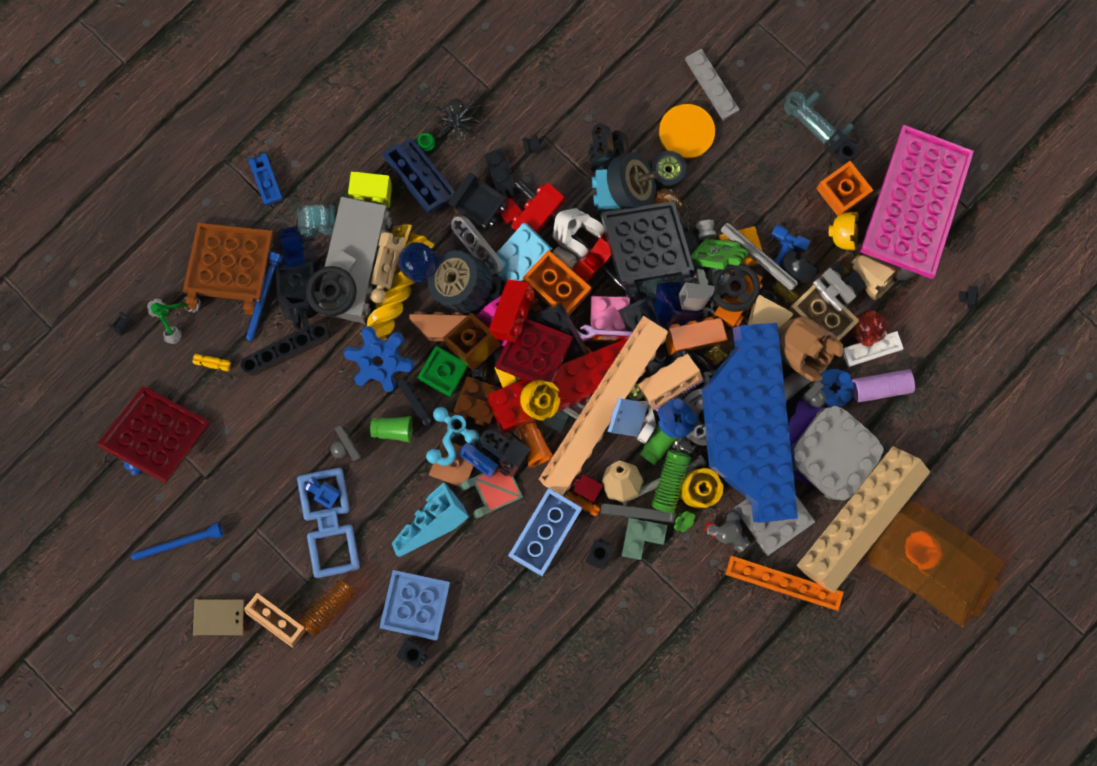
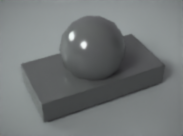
[797,381,826,408]
[331,425,362,464]

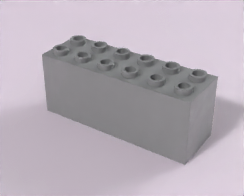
[319,197,392,324]

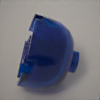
[398,242,438,282]

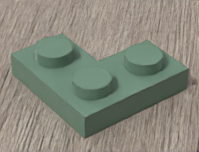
[622,518,667,560]

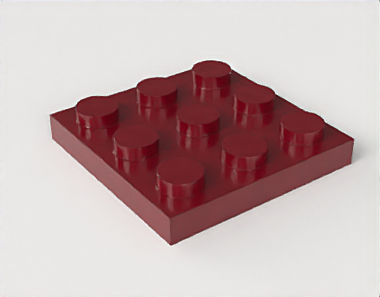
[495,318,573,383]

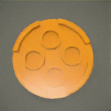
[659,104,715,160]

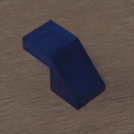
[280,226,305,267]

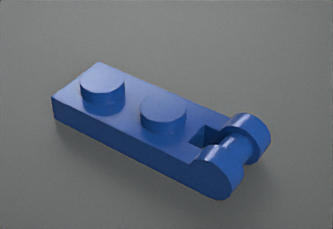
[248,152,283,206]

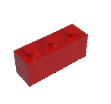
[511,182,567,234]
[489,279,535,342]

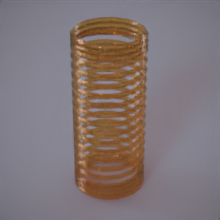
[298,577,356,637]

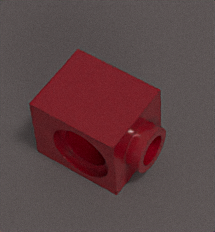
[572,474,603,504]

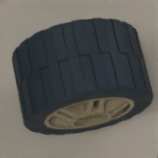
[428,250,493,313]

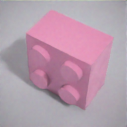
[590,296,630,332]

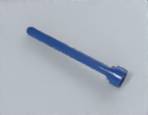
[246,252,283,341]
[131,522,223,560]

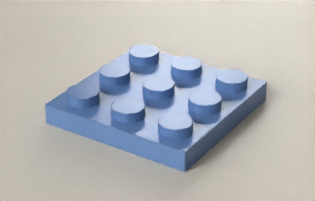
[379,570,450,641]

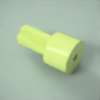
[628,383,644,401]

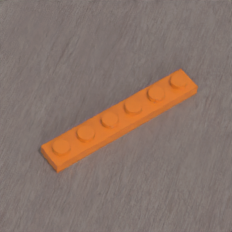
[725,556,844,611]

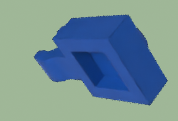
[304,477,341,509]

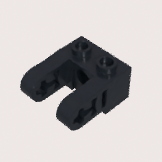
[476,430,530,477]

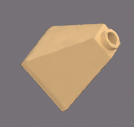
[748,295,793,330]

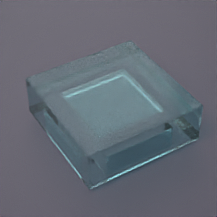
[544,411,569,433]

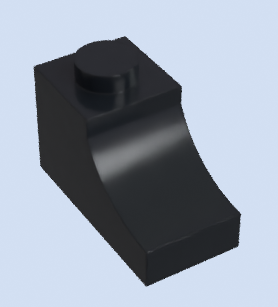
[823,261,866,295]

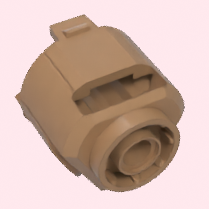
[778,316,843,381]

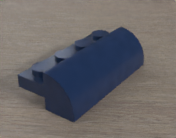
[382,138,455,215]

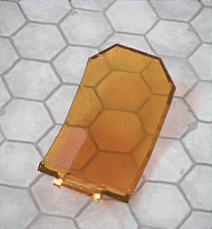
[867,501,1004,628]

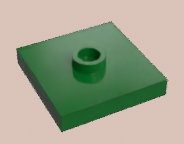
[417,346,468,398]

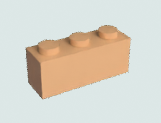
[638,354,703,410]
[244,593,305,648]

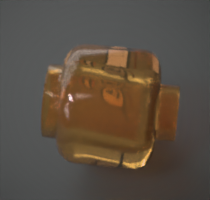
[652,188,682,211]

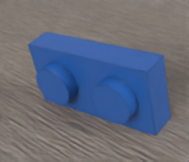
[459,442,498,478]

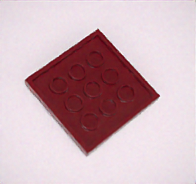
[98,386,209,484]

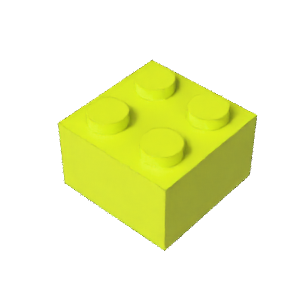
[348,172,393,208]

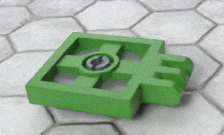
[691,238,748,269]

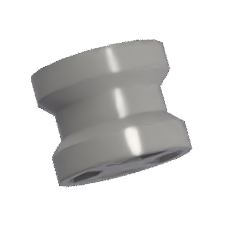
[695,220,717,240]

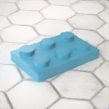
[493,222,552,283]

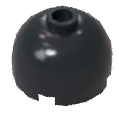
[782,248,821,284]

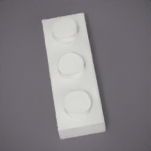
[843,331,904,367]

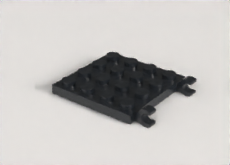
[601,201,694,298]

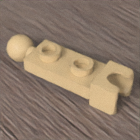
[370,232,405,303]

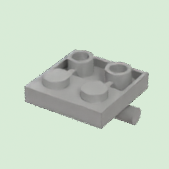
[813,268,856,312]

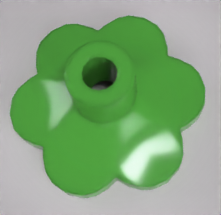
[674,511,695,532]

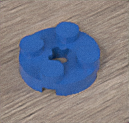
[820,369,854,407]
[658,398,697,439]

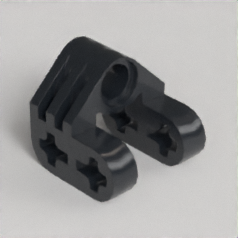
[588,123,630,172]

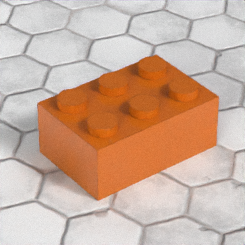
[522,250,591,316]

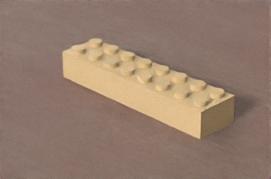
[797,446,930,593]

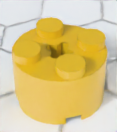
[679,468,723,508]

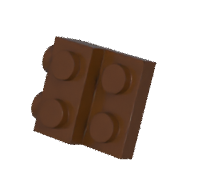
[454,376,502,427]

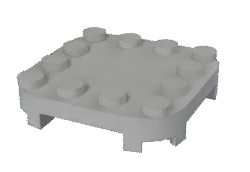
[790,406,884,500]

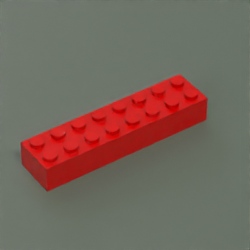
[488,338,646,434]

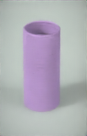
[852,369,915,403]

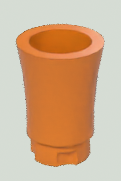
[518,423,553,467]

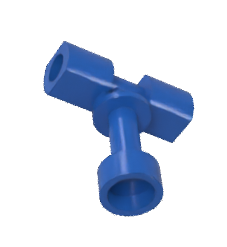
[771,224,810,269]

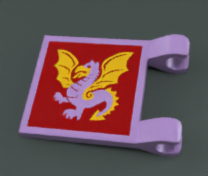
[577,325,632,343]

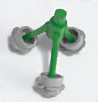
[147,297,201,344]

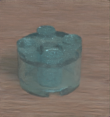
[297,205,336,237]

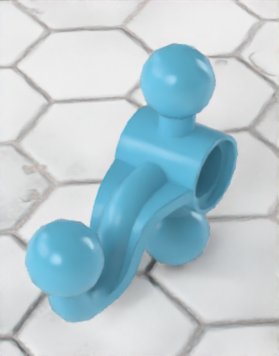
[426,407,480,466]

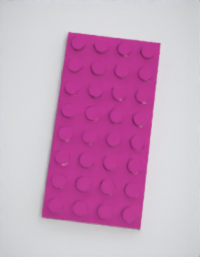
[860,125,974,279]

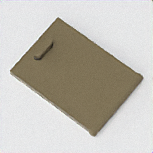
[193,599,245,636]

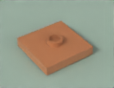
[429,440,474,487]

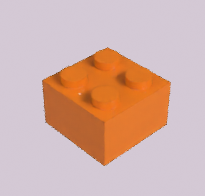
[816,161,873,216]

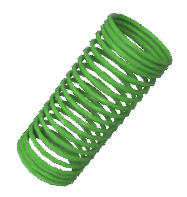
[651,450,691,513]

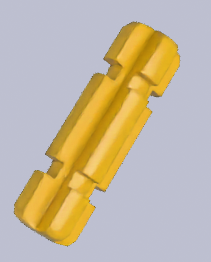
[193,354,231,371]

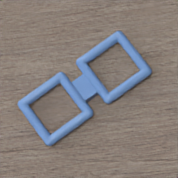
[297,468,360,578]

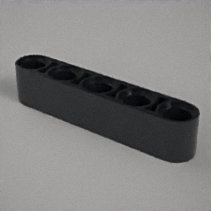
[240,323,330,376]

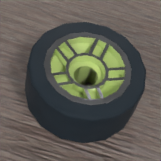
[651,151,687,189]

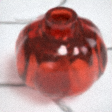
[851,310,888,347]

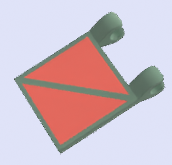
[460,468,523,519]

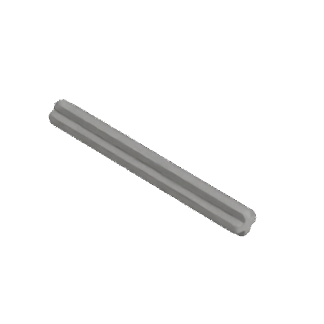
[721,223,798,290]

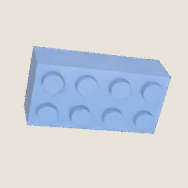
[508,488,582,577]

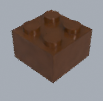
[443,313,501,371]

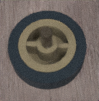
[607,152,658,209]

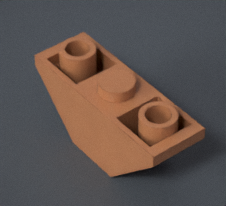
[410,312,467,341]

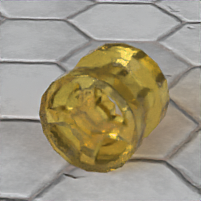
[705,344,729,367]

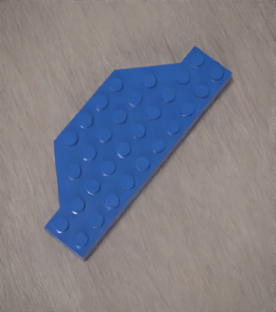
[701,323,798,523]

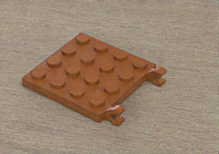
[183,223,273,315]

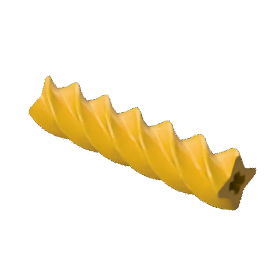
[360,232,435,340]

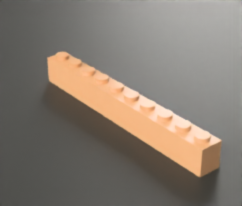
[539,316,668,496]

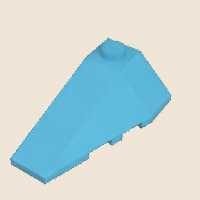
[392,483,469,557]

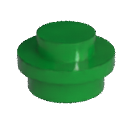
[416,133,435,152]

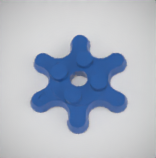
[344,326,414,392]

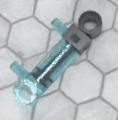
[784,91,858,165]

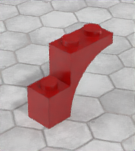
[572,234,612,284]

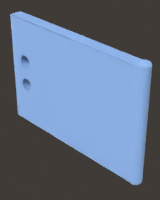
[608,398,649,437]

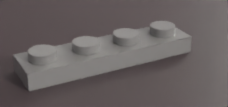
[685,48,740,121]

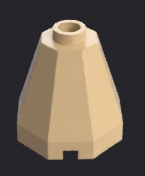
[852,254,901,301]
[601,460,643,503]

